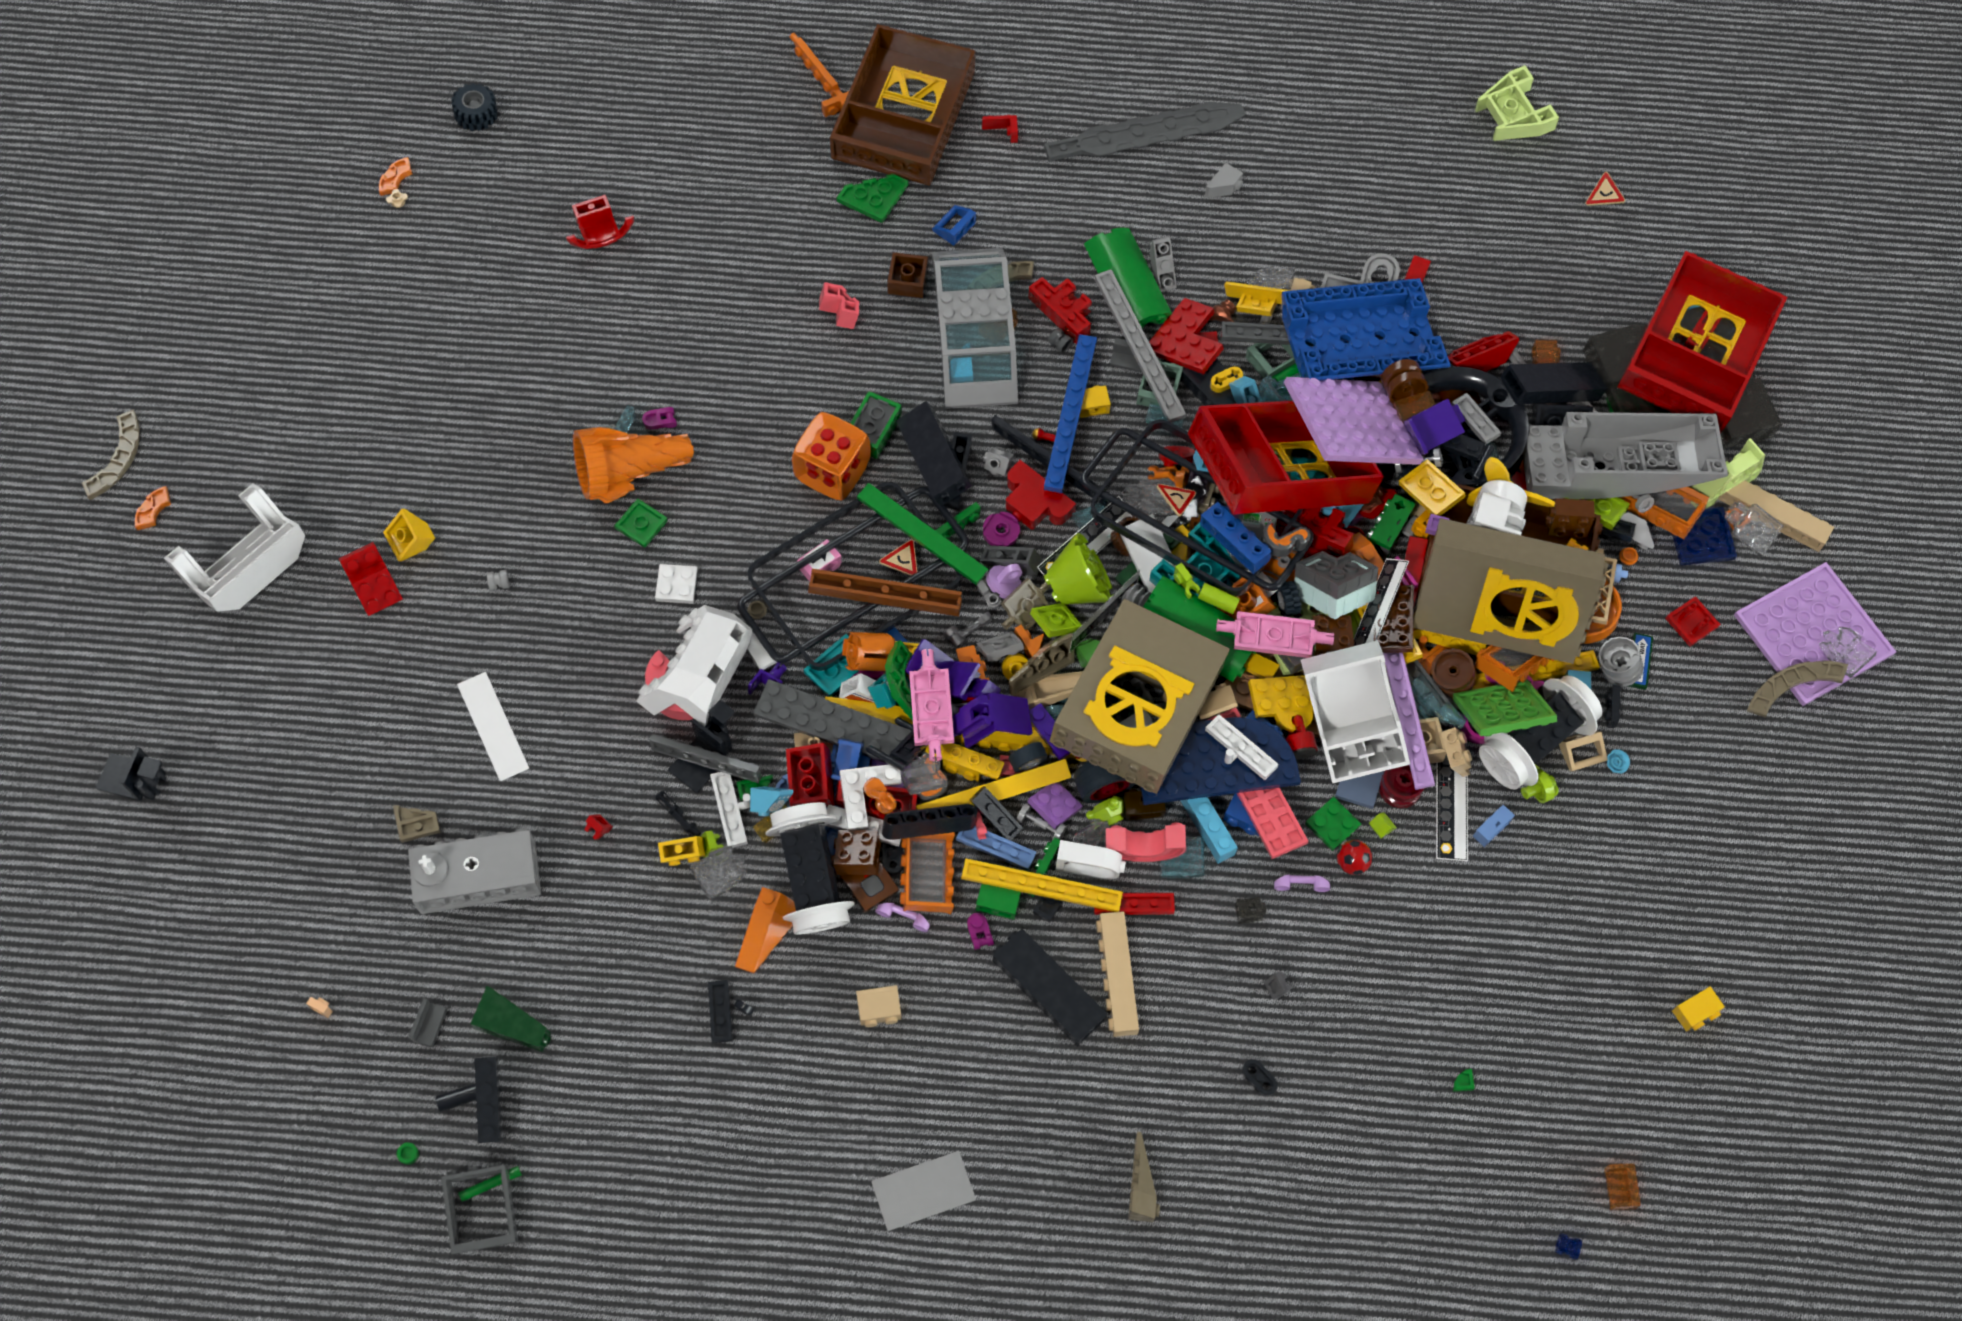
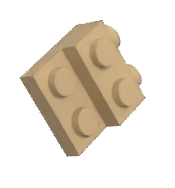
[1441,727,1472,777]

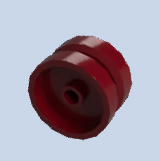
[1379,765,1425,808]

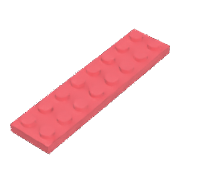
[1205,708,1308,859]

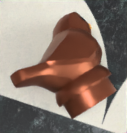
[1209,299,1237,322]

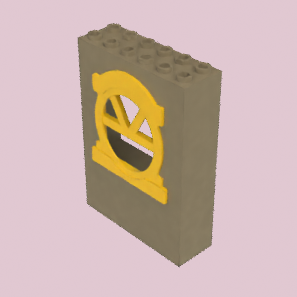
[1413,518,1608,664]
[1049,599,1230,794]

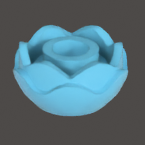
[1607,750,1630,774]

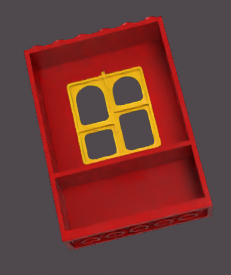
[1617,251,1788,433]
[1188,401,1384,515]

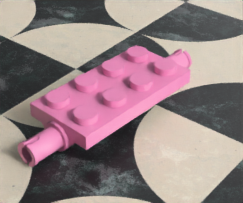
[1216,611,1334,658]
[909,649,954,761]

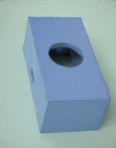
[1473,805,1515,847]

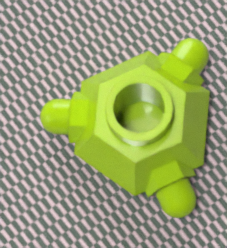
[1086,796,1124,826]

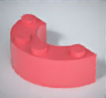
[645,650,693,720]
[1106,823,1186,862]

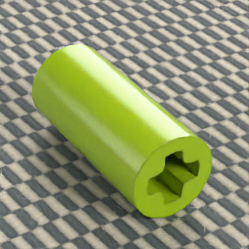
[1198,583,1240,614]

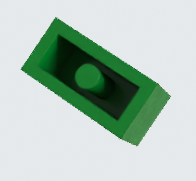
[976,884,1021,920]

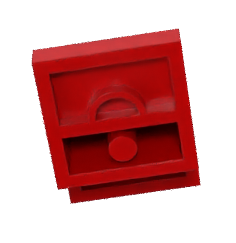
[338,542,403,616]

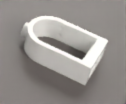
[1055,840,1126,879]

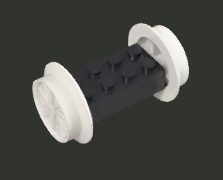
[1479,675,1602,790]
[765,802,855,935]

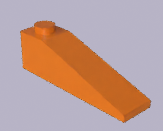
[1217,572,1276,620]
[735,887,796,973]

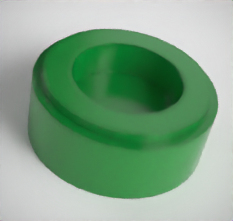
[397,1142,419,1165]

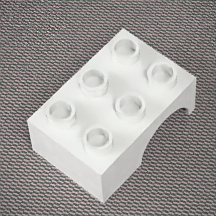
[1301,640,1410,783]

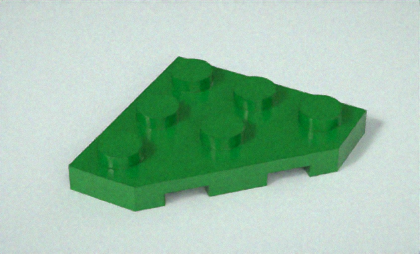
[837,174,908,224]

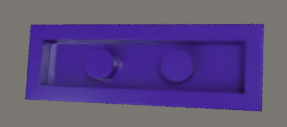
[1029,703,1071,761]

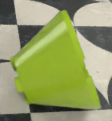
[1044,533,1114,604]

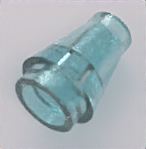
[1437,703,1467,729]

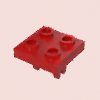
[1665,596,1721,647]

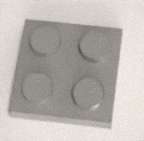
[976,631,1024,661]

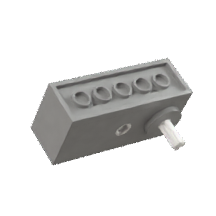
[408,829,541,914]

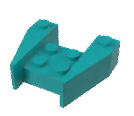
[1149,522,1241,606]

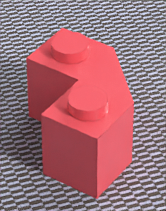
[819,282,859,329]

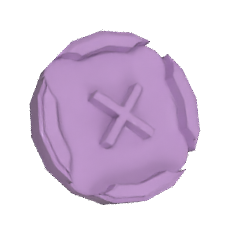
[986,564,1022,599]

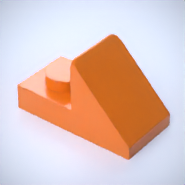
[821,91,849,117]
[1014,625,1044,659]

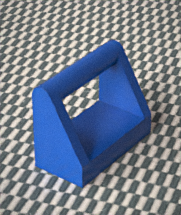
[932,205,976,246]

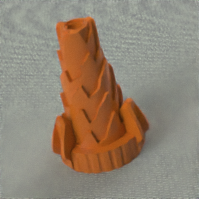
[573,427,694,503]

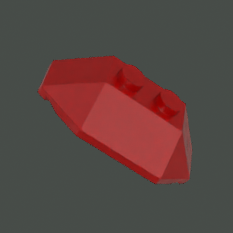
[1448,331,1519,372]

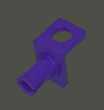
[748,662,787,695]

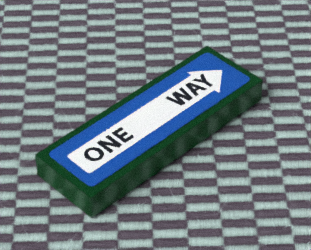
[1628,632,1653,690]

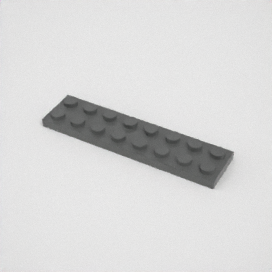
[753,679,911,764]

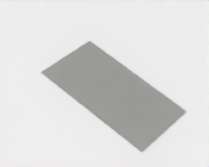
[871,1151,976,1231]

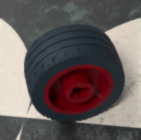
[1074,762,1135,804]

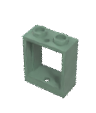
[1245,343,1296,383]
[1136,360,1183,410]

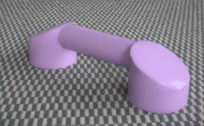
[1274,875,1330,892]
[875,903,930,932]

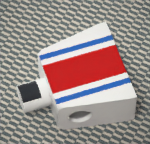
[839,673,876,703]

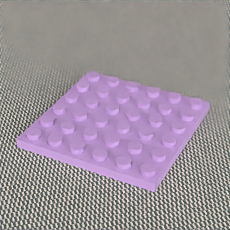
[1284,377,1423,464]
[1734,562,1896,706]

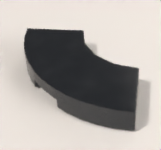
[1179,475,1208,525]

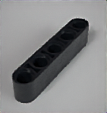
[882,804,978,840]

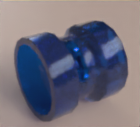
[1555,1233,1582,1260]

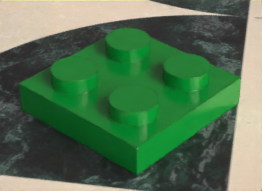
[614,498,668,548]
[1305,796,1361,851]

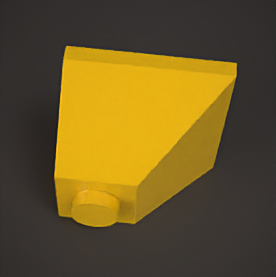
[383,509,435,562]

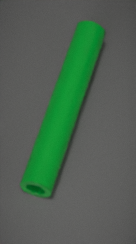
[458,1166,522,1202]

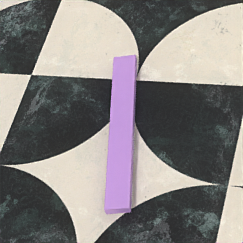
[1383,653,1435,790]

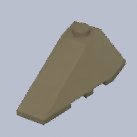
[1009,633,1074,695]
[1128,1132,1160,1222]

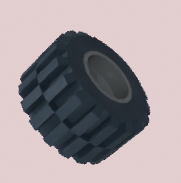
[451,83,498,131]

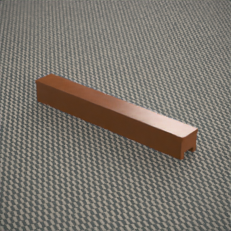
[808,569,962,617]

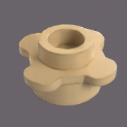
[386,189,408,208]

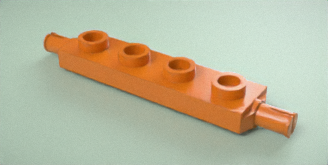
[789,33,843,97]

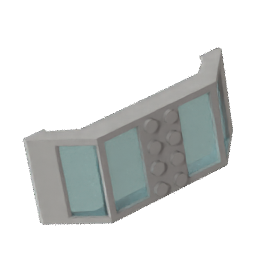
[932,248,1018,409]

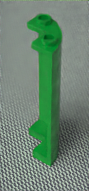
[1084,228,1172,329]
[1143,575,1256,682]

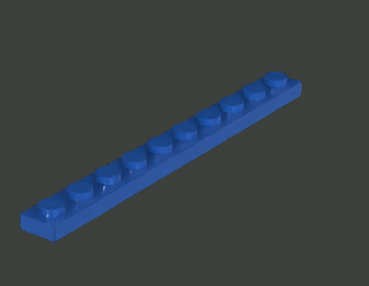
[1044,334,1097,493]

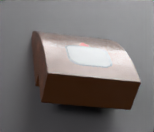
[839,860,899,914]

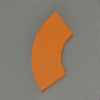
[379,157,412,196]
[135,486,171,531]

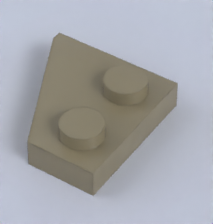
[393,805,441,843]

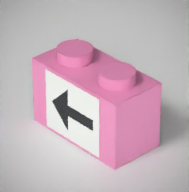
[797,539,842,581]

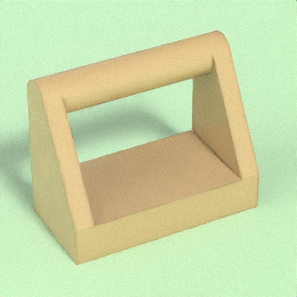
[1559,731,1608,772]

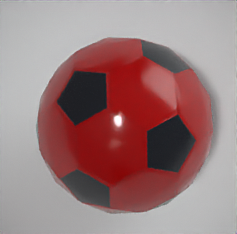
[1337,840,1372,875]

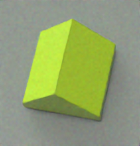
[1369,812,1397,839]

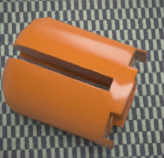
[842,632,895,671]

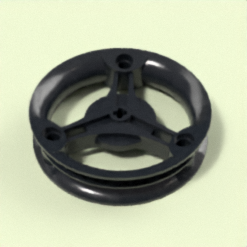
[1393,367,1529,488]

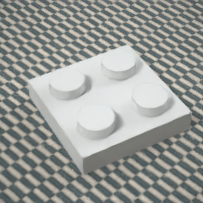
[655,564,698,604]

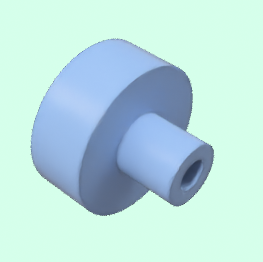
[1610,564,1628,583]

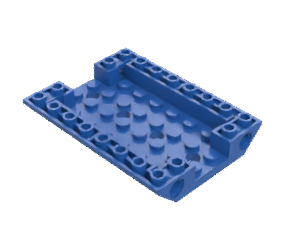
[1282,278,1450,381]

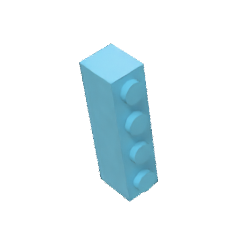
[1180,797,1238,864]

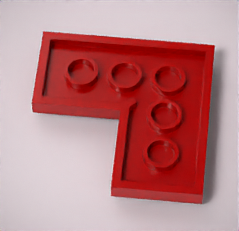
[1149,298,1224,374]

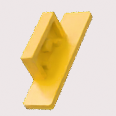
[1224,282,1291,316]
[925,743,1004,782]

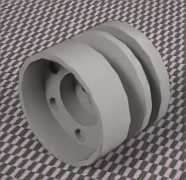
[1599,636,1644,687]

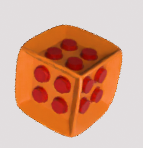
[792,412,871,501]

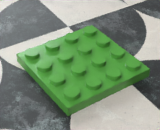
[1453,680,1557,737]

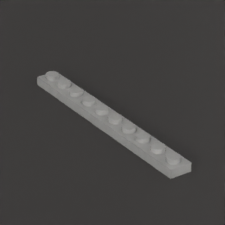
[1095,269,1186,423]

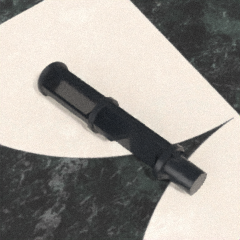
[655,791,701,836]

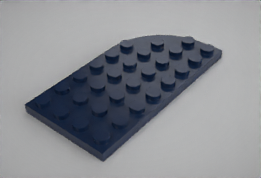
[1140,717,1301,805]

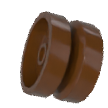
[1381,359,1428,406]
[1431,648,1477,697]

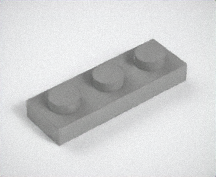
[1451,393,1501,445]

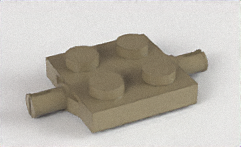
[1000,578,1051,630]

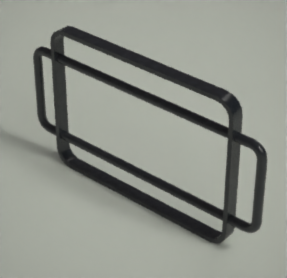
[1080,420,1314,597]
[737,482,969,671]

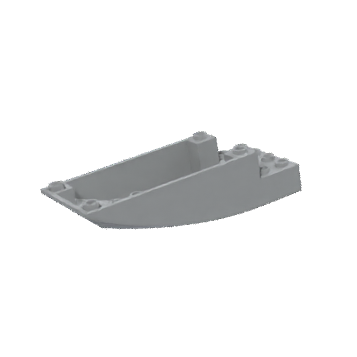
[1522,412,1728,499]

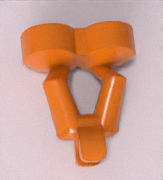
[1148,465,1193,489]
[864,777,897,814]

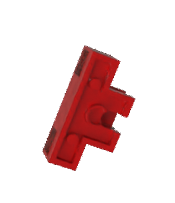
[1028,277,1092,345]
[1277,507,1354,558]

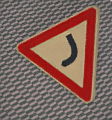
[1586,172,1625,206]
[1157,484,1196,517]
[879,539,917,576]

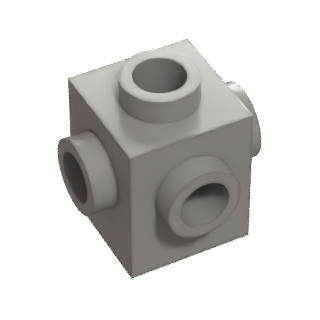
[983,447,1014,476]

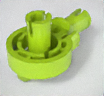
[1521,764,1559,803]

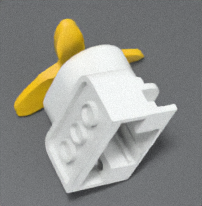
[1466,457,1555,536]

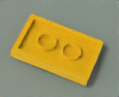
[1399,459,1466,516]

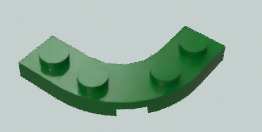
[885,640,913,720]

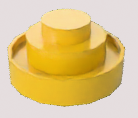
[1002,653,1028,680]

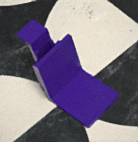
[1404,399,1465,454]
[905,639,1001,700]
[952,693,1033,748]

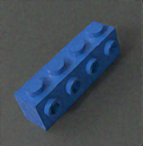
[1200,502,1271,574]

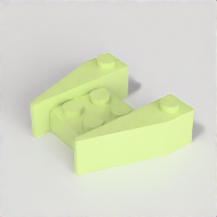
[1475,66,1559,141]
[1690,438,1765,511]

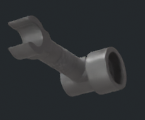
[943,612,992,648]

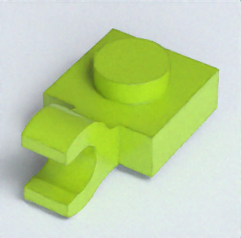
[1174,562,1200,599]

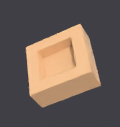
[306,997,333,1018]

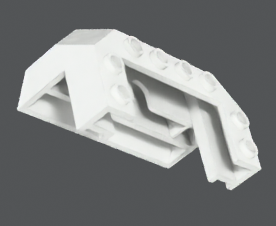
[164,483,305,611]
[636,605,753,727]

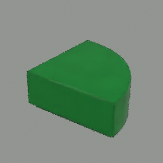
[1453,1069,1475,1092]

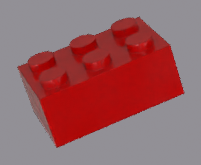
[786,743,835,807]

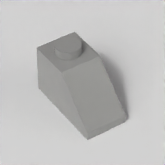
[1205,163,1243,198]

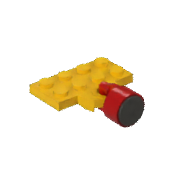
[1248,675,1318,759]

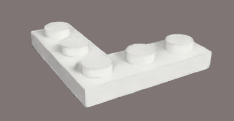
[839,765,902,830]

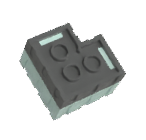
[1294,551,1378,619]

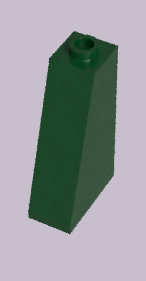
[470,986,551,1052]

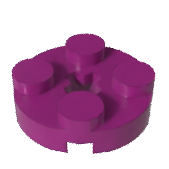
[983,512,1020,547]

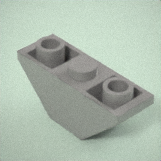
[1149,236,1177,292]
[1620,511,1654,550]

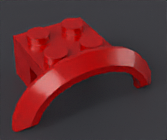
[566,195,634,249]

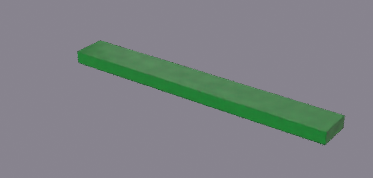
[857,483,988,585]

